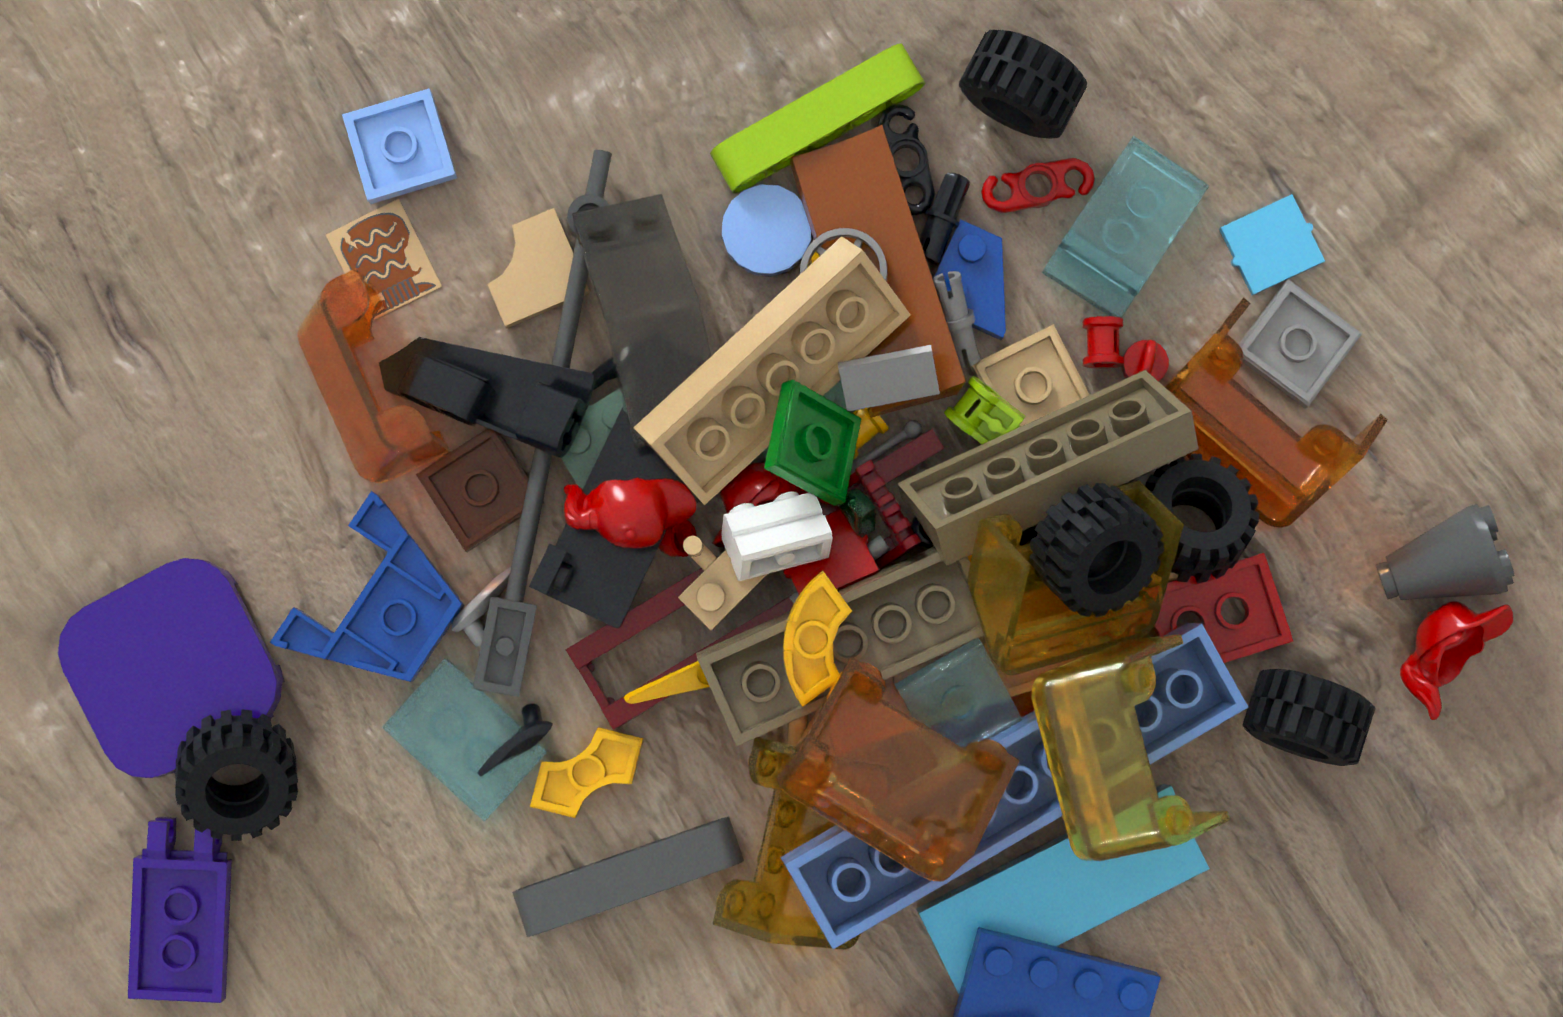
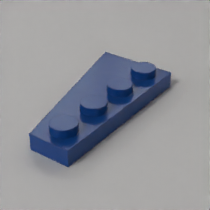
[953,927,1161,1017]

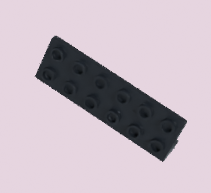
[529,330,705,628]

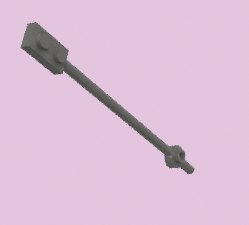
[473,150,613,697]

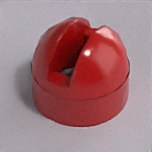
[659,520,697,557]

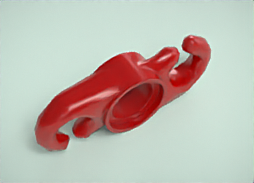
[981,158,1095,213]

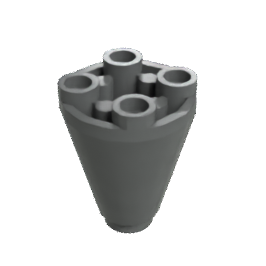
[1376,504,1515,600]

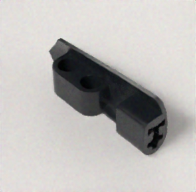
[379,337,596,458]

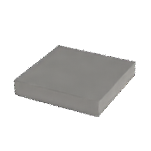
[1232,279,1362,408]

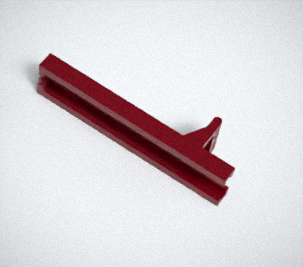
[565,429,944,730]

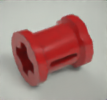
[1083,316,1124,369]

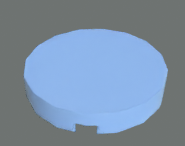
[722,184,811,277]

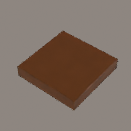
[416,428,545,552]

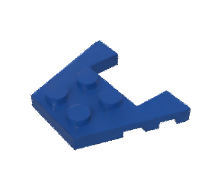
[270,491,465,682]

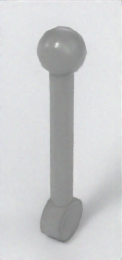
[851,420,922,474]

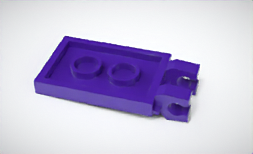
[128,817,232,1003]

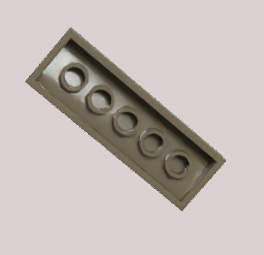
[897,370,1199,566]
[696,546,999,746]

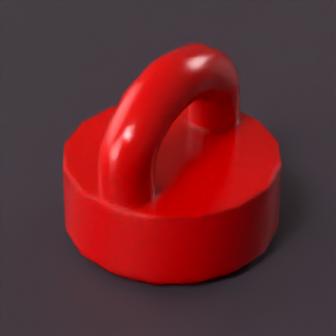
[1121,340,1169,382]

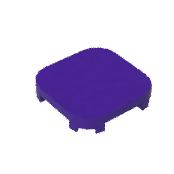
[58,558,285,778]

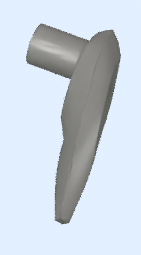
[451,567,511,648]

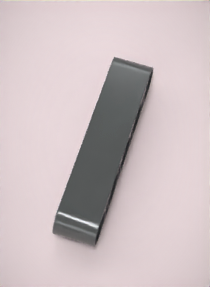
[512,816,744,937]

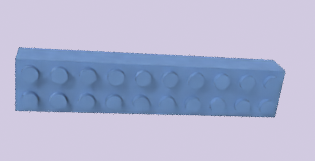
[780,623,1248,949]

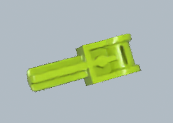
[944,376,1026,445]

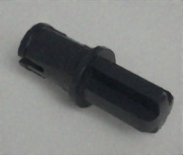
[920,173,970,265]

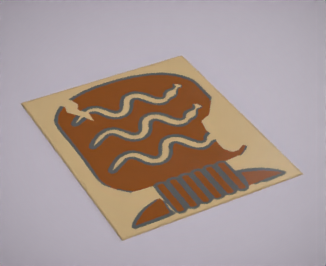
[326,198,442,323]

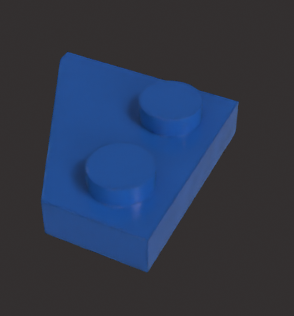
[934,219,1006,340]

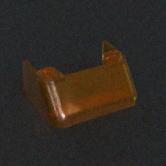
[1164,297,1388,528]

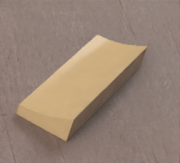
[633,236,911,506]

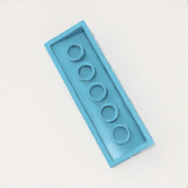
[916,784,1210,994]

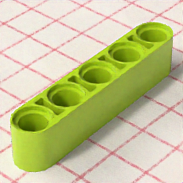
[710,43,926,194]

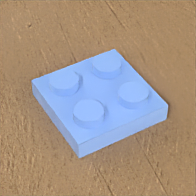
[342,88,458,204]

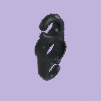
[878,104,935,215]

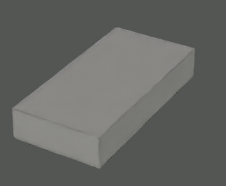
[838,345,940,412]

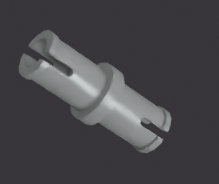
[932,271,981,368]

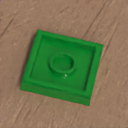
[764,379,861,506]

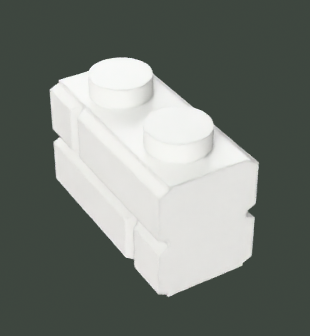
[721,491,833,581]

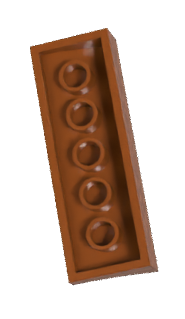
[790,125,966,418]

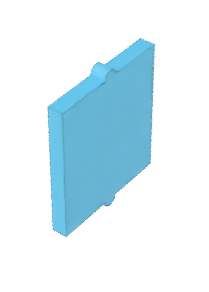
[1219,194,1325,296]

